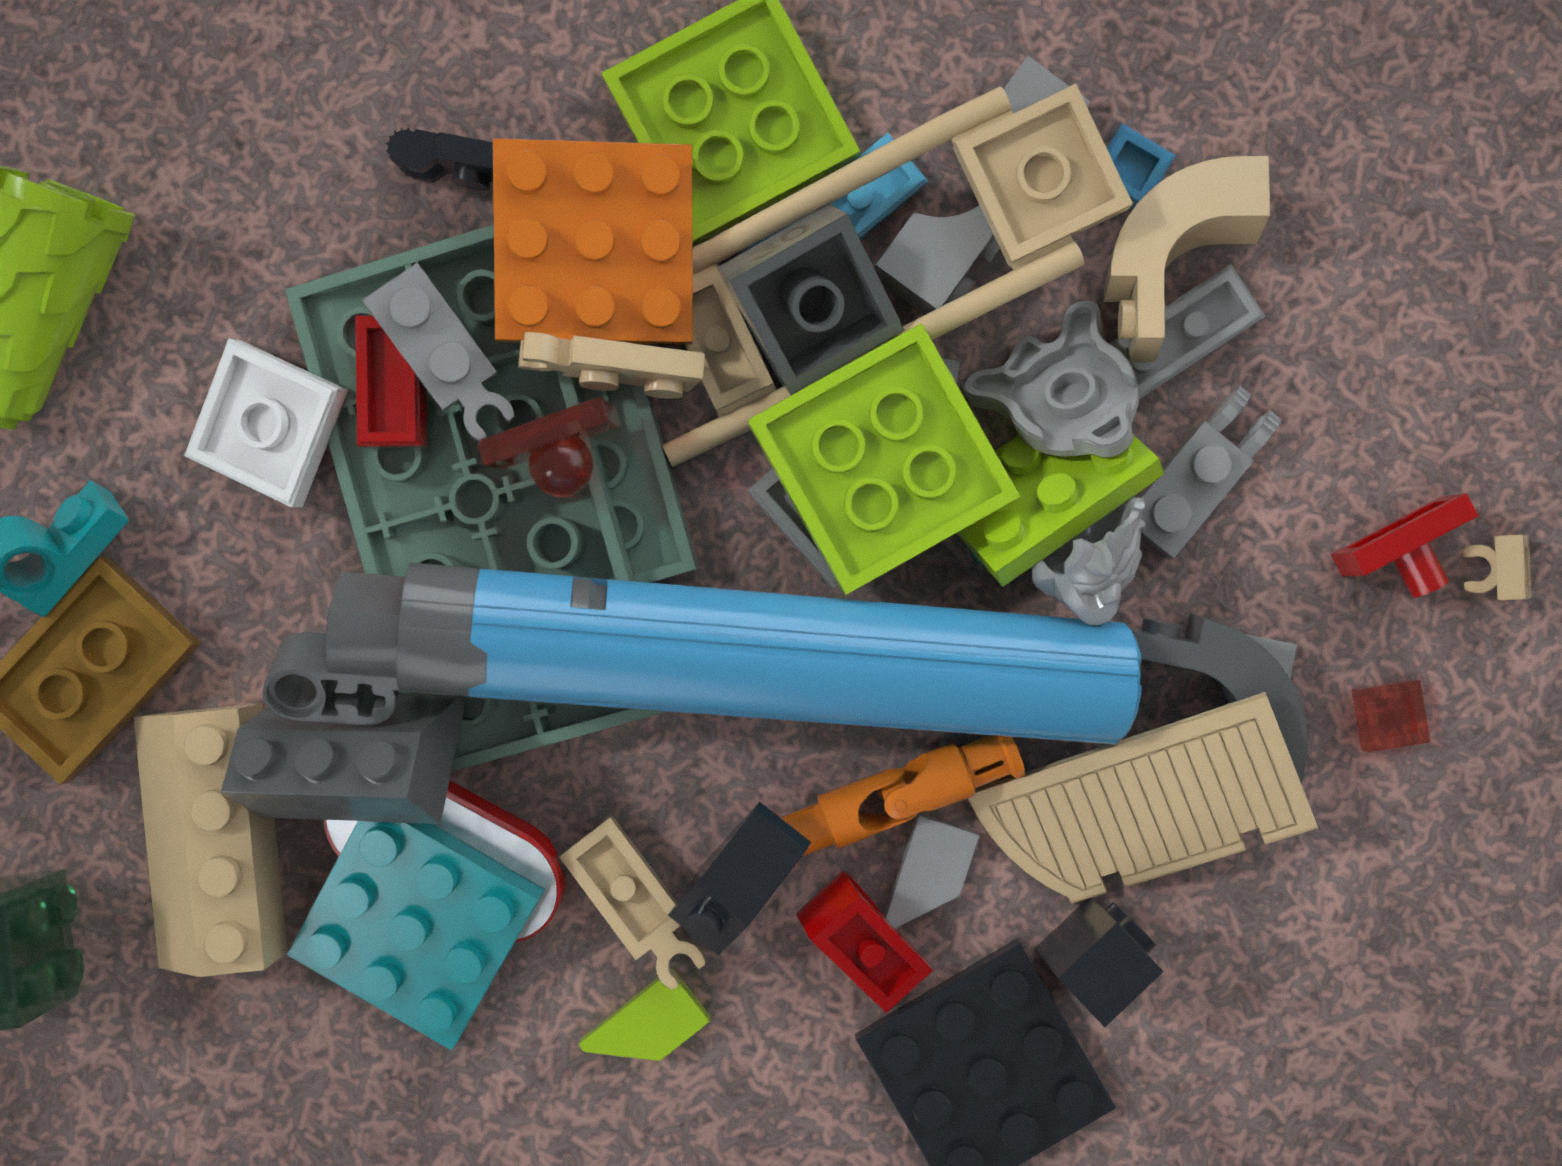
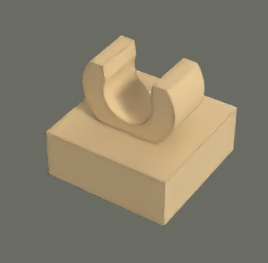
[1463,535,1532,600]

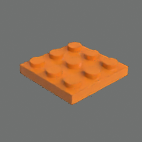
[493,138,693,345]

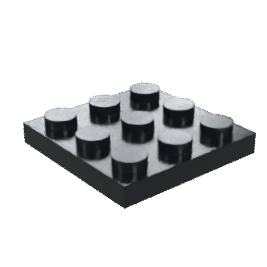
[855,939,1116,1166]

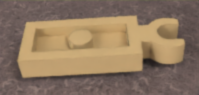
[518,332,705,399]
[559,816,707,990]

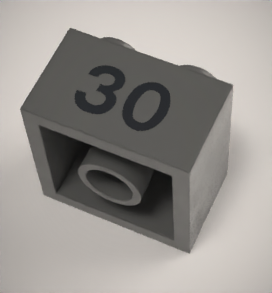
[717,204,904,395]

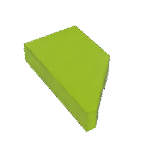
[578,967,711,1061]

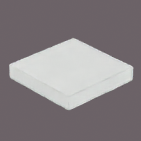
[184,338,348,507]

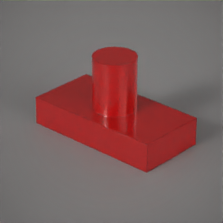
[1330,493,1479,598]

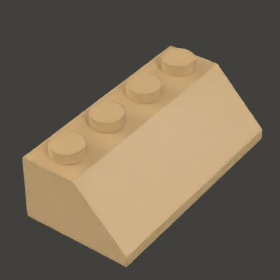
[133,703,288,977]

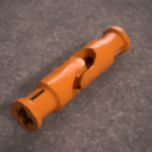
[775,735,1025,867]

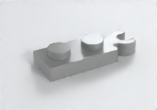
[362,262,514,442]

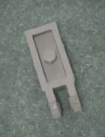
[1138,386,1281,559]

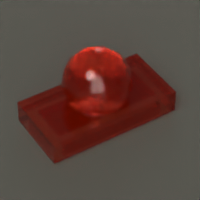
[477,397,622,498]

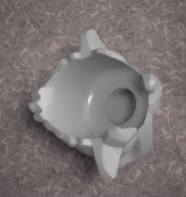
[1031,495,1146,625]

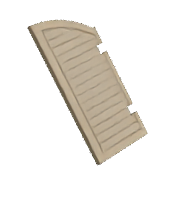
[968,692,1318,904]

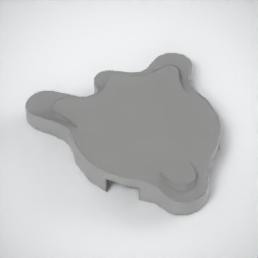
[963,301,1139,457]

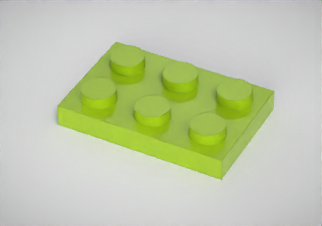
[957,435,1164,587]

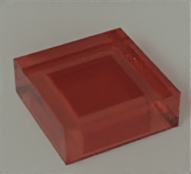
[1352,679,1431,752]

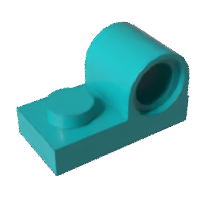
[0,480,129,618]

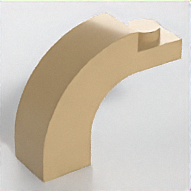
[1103,156,1270,362]

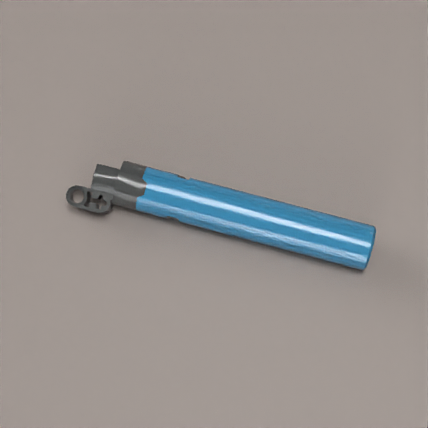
[262,563,1142,744]

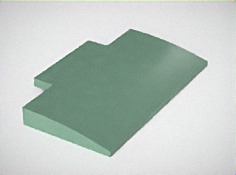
[285,224,700,772]

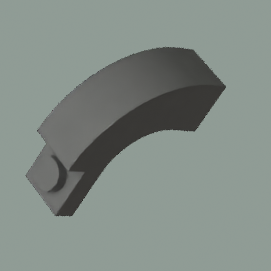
[1128,613,1308,784]

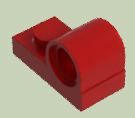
[795,870,933,1013]

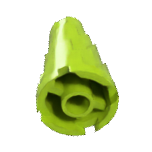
[0,166,136,430]

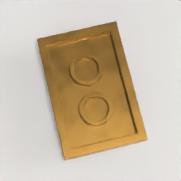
[0,556,201,785]

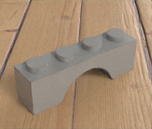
[875,56,1090,315]

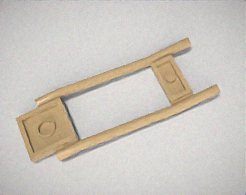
[662,84,1133,467]

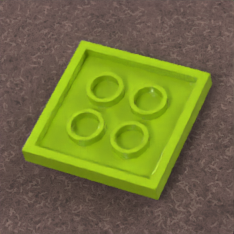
[601,0,860,247]
[747,323,1020,596]

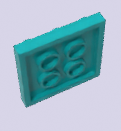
[287,821,545,1051]

